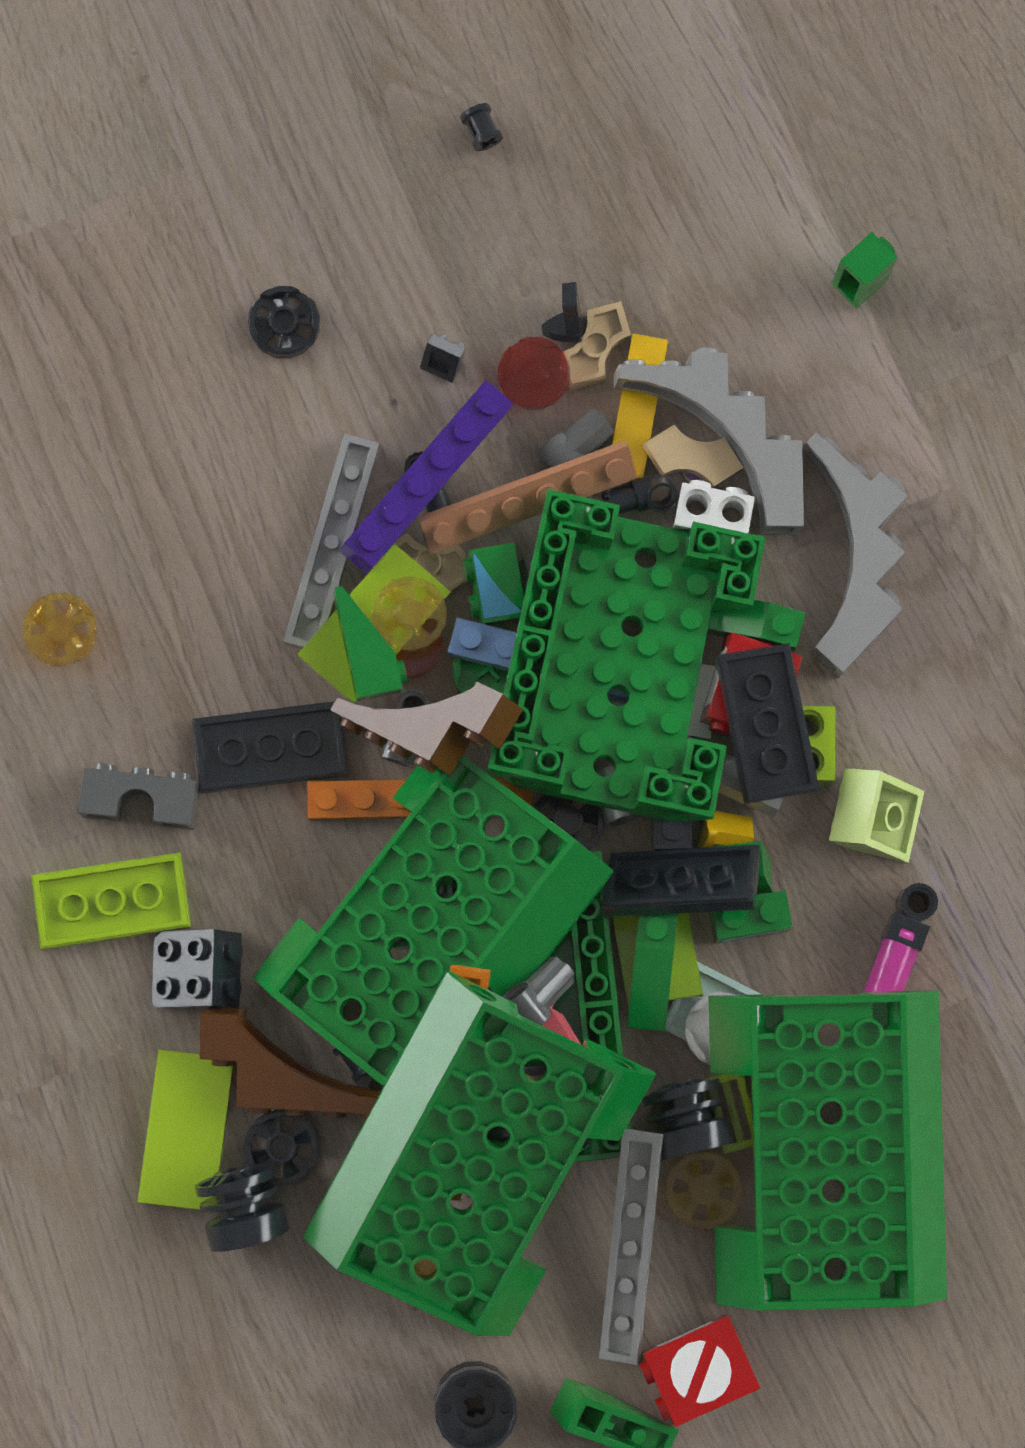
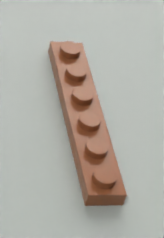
[417,441,637,554]

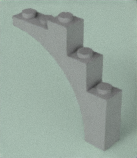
[614,347,804,535]
[803,432,908,679]

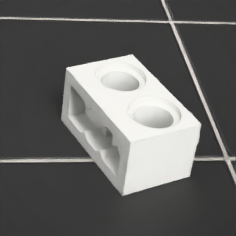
[673,480,755,533]

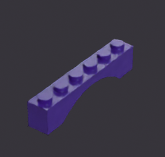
[339,380,514,575]

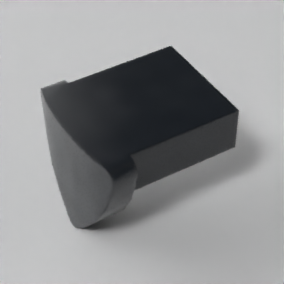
[542,282,582,343]

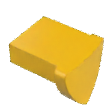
[697,810,754,848]

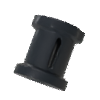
[460,103,503,151]

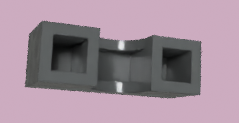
[78,763,199,830]

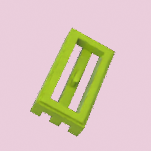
[707,1074,753,1154]

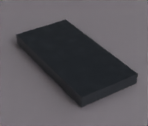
[715,643,820,805]
[192,701,349,794]
[601,845,761,917]

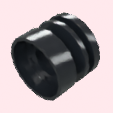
[642,1078,736,1161]
[195,1163,289,1252]
[434,1361,517,1448]

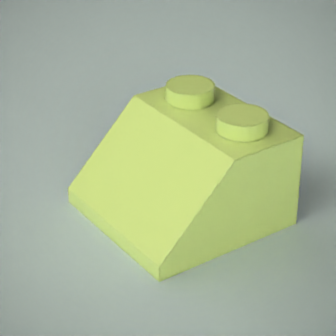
[829,768,924,863]

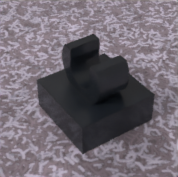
[420,334,465,383]

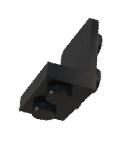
[152,929,243,1009]

